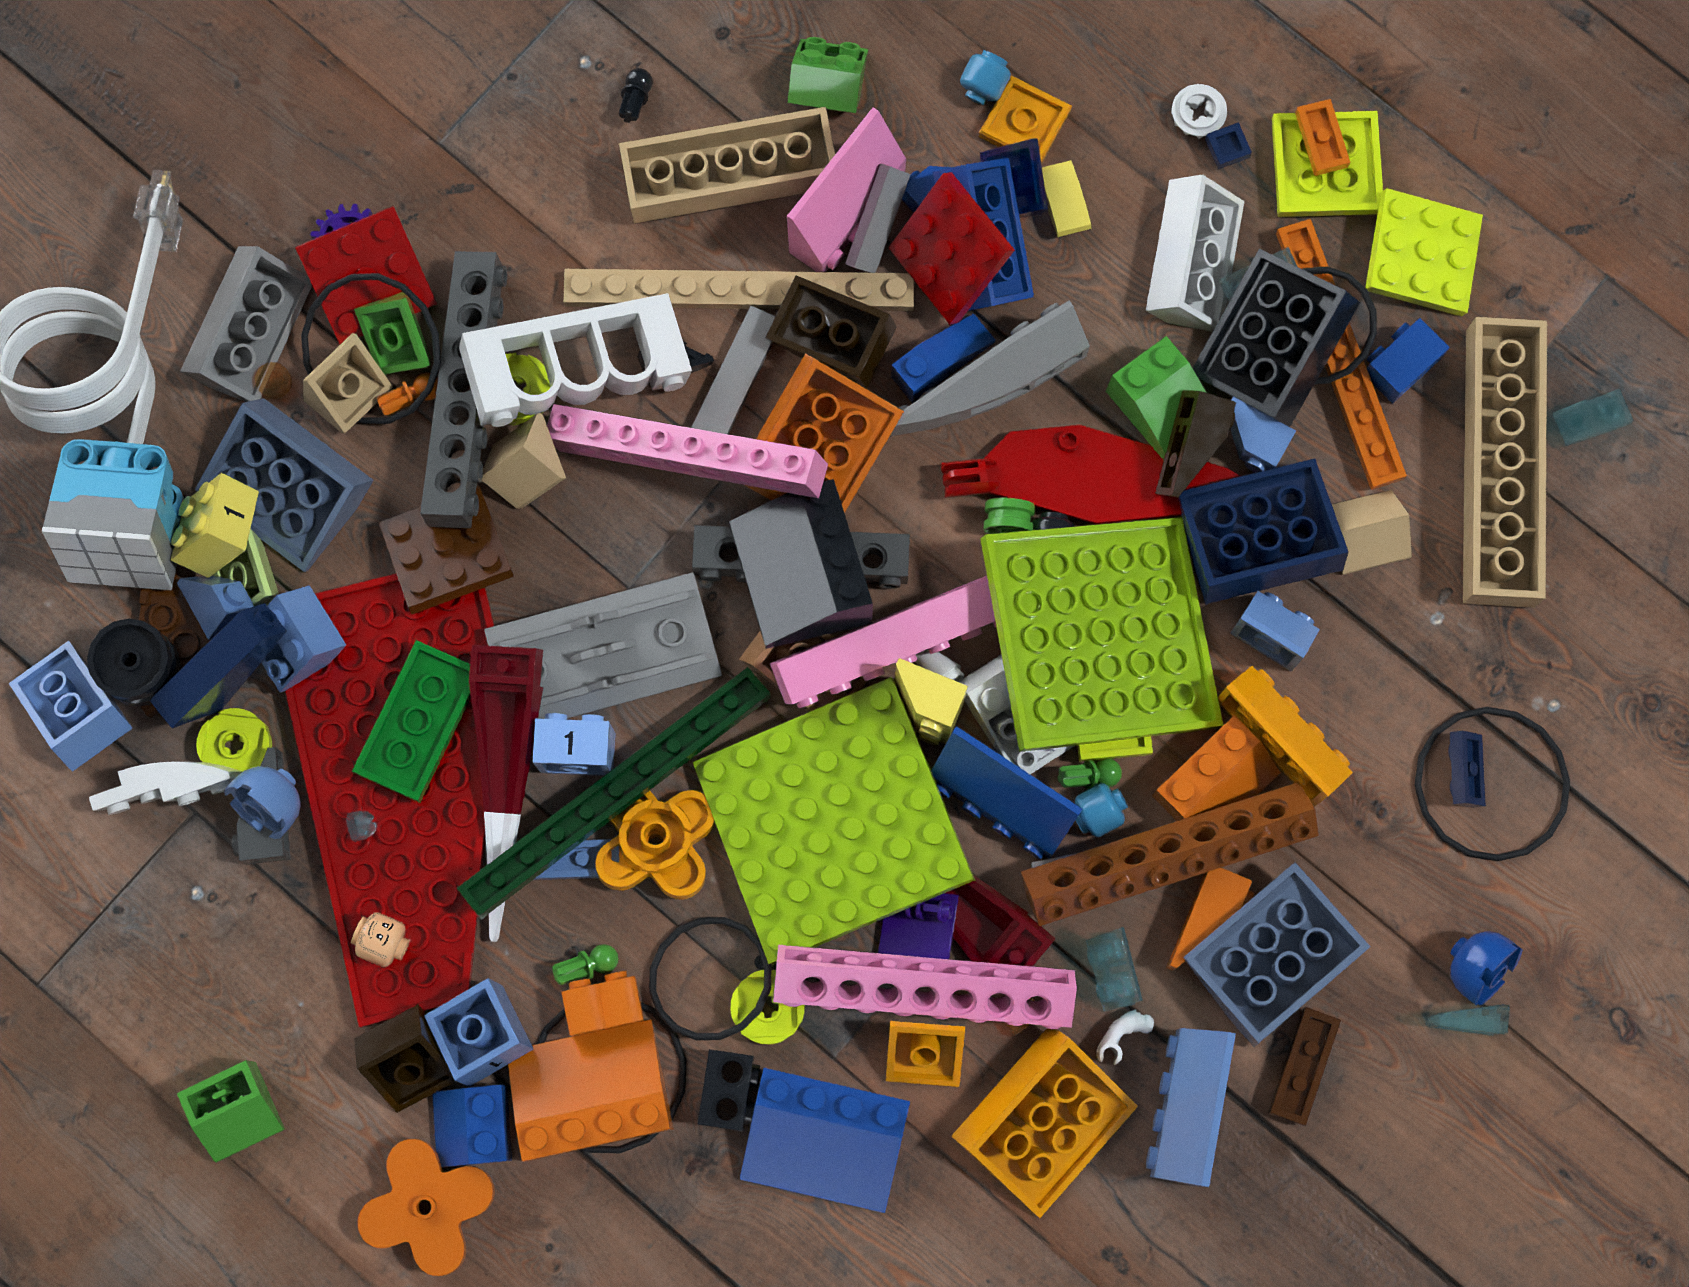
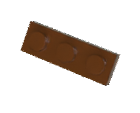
[1268,1007,1341,1126]

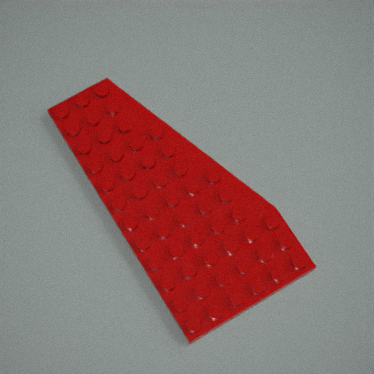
[285,574,495,1028]

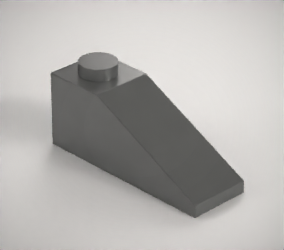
[232,747,291,865]

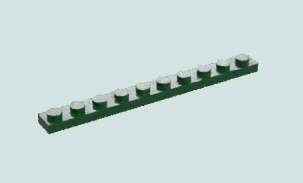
[457,667,771,920]

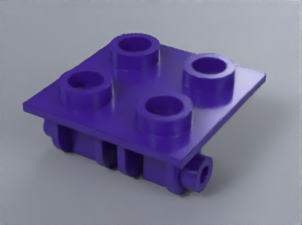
[878,893,959,959]

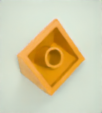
[886,1021,965,1087]

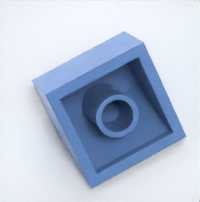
[1230,591,1320,671]

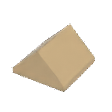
[303,333,393,434]
[482,413,566,509]
[1332,490,1412,575]

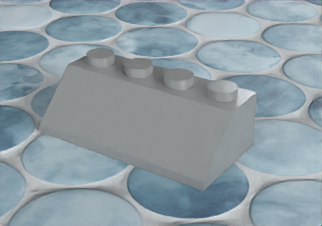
[180,246,312,402]

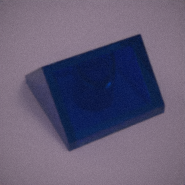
[980,138,1048,218]

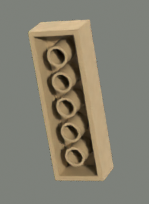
[619,107,835,224]

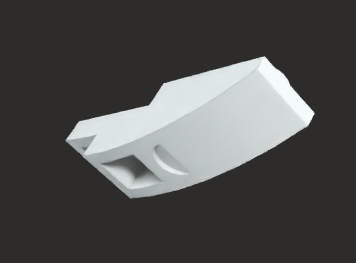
[89,761,242,815]

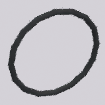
[1303,266,1377,384]
[649,917,772,1041]

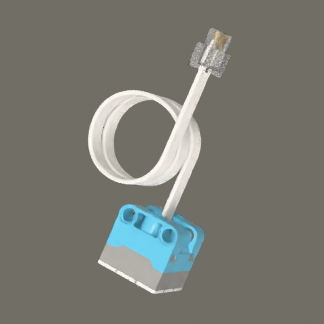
[0,170,184,590]

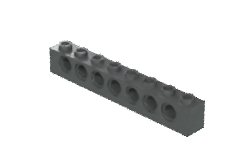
[420,251,508,528]

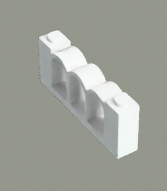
[459,293,692,427]

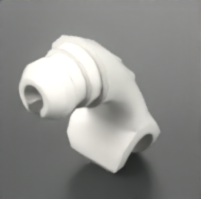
[1096,1009,1154,1065]

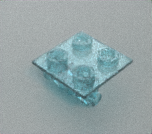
[1086,927,1143,1012]

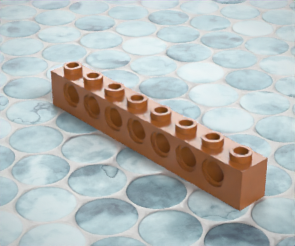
[1021,782,1319,926]

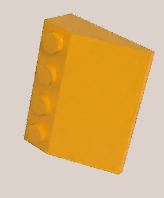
[951,1028,1138,1218]

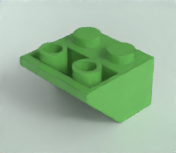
[787,37,868,113]
[177,1060,285,1163]

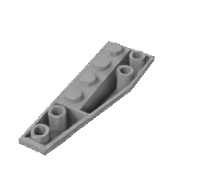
[890,300,1090,436]

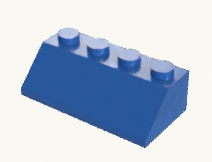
[933,158,1034,310]

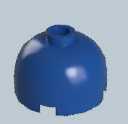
[1450,931,1523,1006]

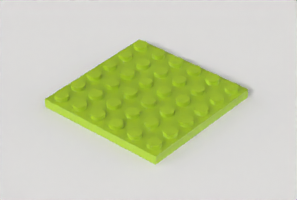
[980,517,1223,752]
[693,677,975,965]

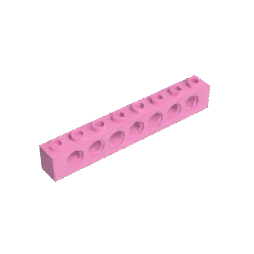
[547,404,828,498]
[773,945,1077,1029]

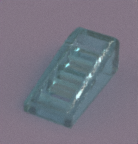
[1425,1004,1510,1036]

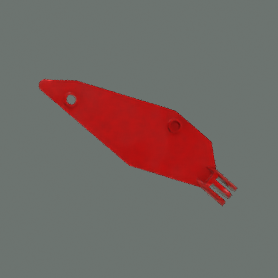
[940,425,1241,524]

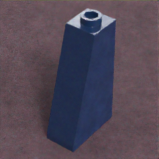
[150,603,287,728]

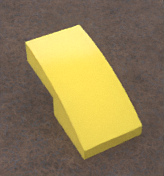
[1038,160,1091,237]

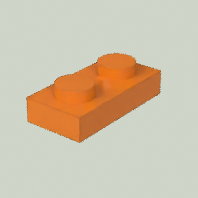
[1295,99,1350,176]

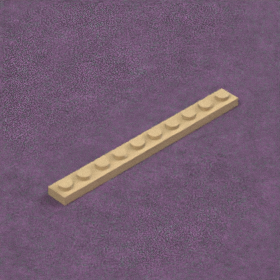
[563,269,914,311]

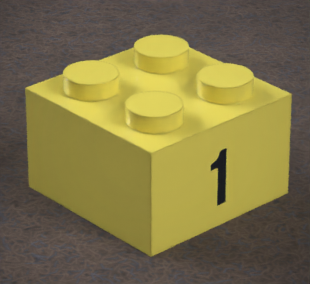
[171,473,259,578]

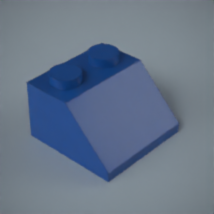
[432,1085,512,1167]

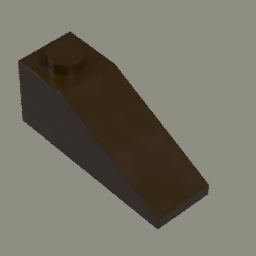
[1155,390,1236,497]

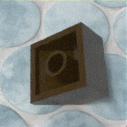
[354,1004,456,1113]

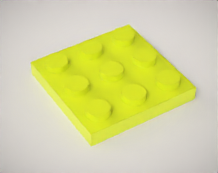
[1272,111,1383,217]
[1365,188,1483,317]

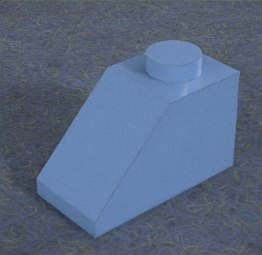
[1230,396,1296,473]
[177,575,254,640]

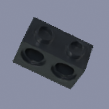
[697,1049,760,1131]

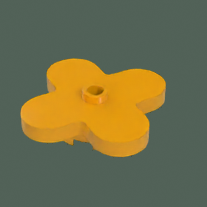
[595,790,715,900]

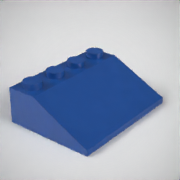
[931,726,1082,860]
[740,1068,910,1213]

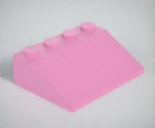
[787,107,906,272]

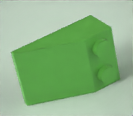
[1105,336,1206,460]

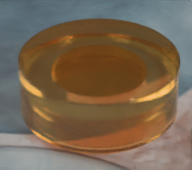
[255,362,292,399]

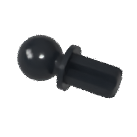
[618,68,653,123]

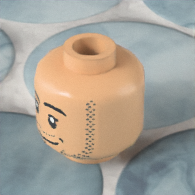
[351,912,410,967]

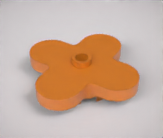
[358,1139,495,1276]

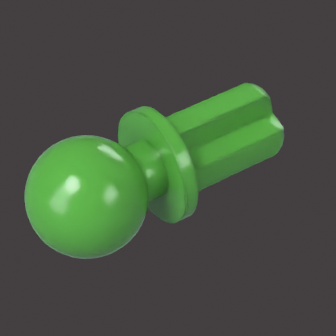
[1057,759,1122,789]
[552,944,619,985]

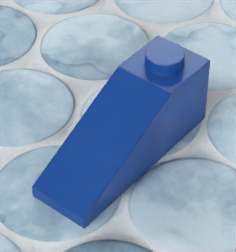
[891,314,995,404]

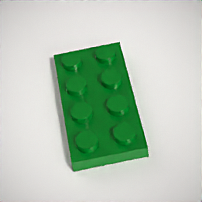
[352,640,471,803]

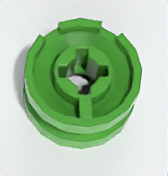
[983,498,1035,534]

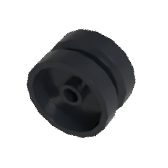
[87,618,181,707]

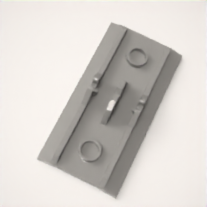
[484,572,722,719]

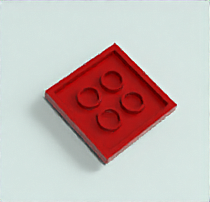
[888,172,1015,325]
[295,205,437,345]

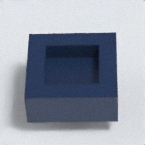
[1205,122,1252,170]

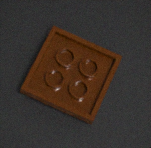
[379,486,514,614]

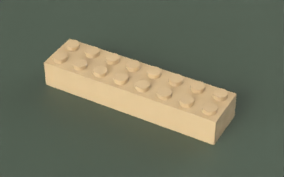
[1463,317,1547,608]

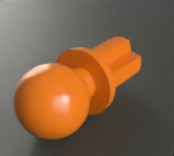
[377,372,438,415]

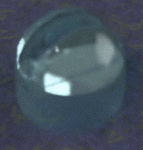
[346,811,377,842]

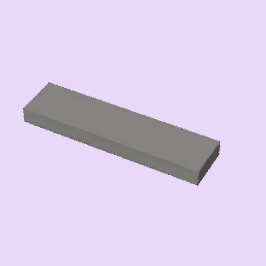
[691,306,776,435]

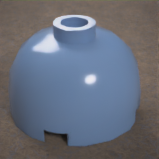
[224,766,301,839]

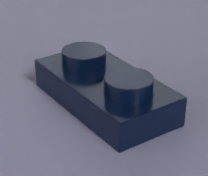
[1448,730,1486,808]

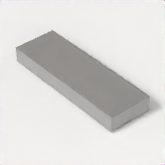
[845,163,911,273]

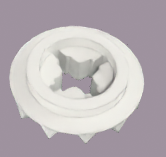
[1171,84,1227,139]

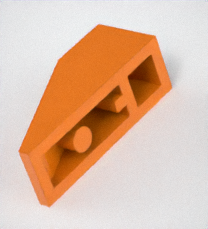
[1166,868,1254,971]

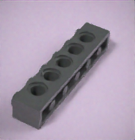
[692,525,910,589]

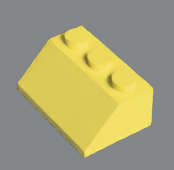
[895,658,968,746]

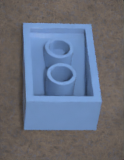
[9,641,132,772]

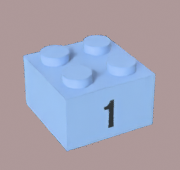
[533,713,616,776]

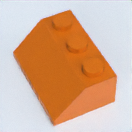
[1152,715,1281,821]

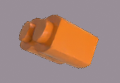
[561,971,644,1036]

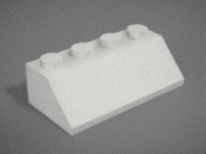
[1146,174,1244,332]

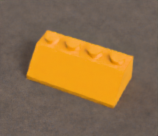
[1218,666,1353,806]

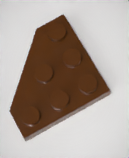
[132,572,210,718]

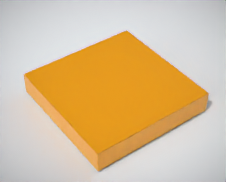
[978,75,1072,168]

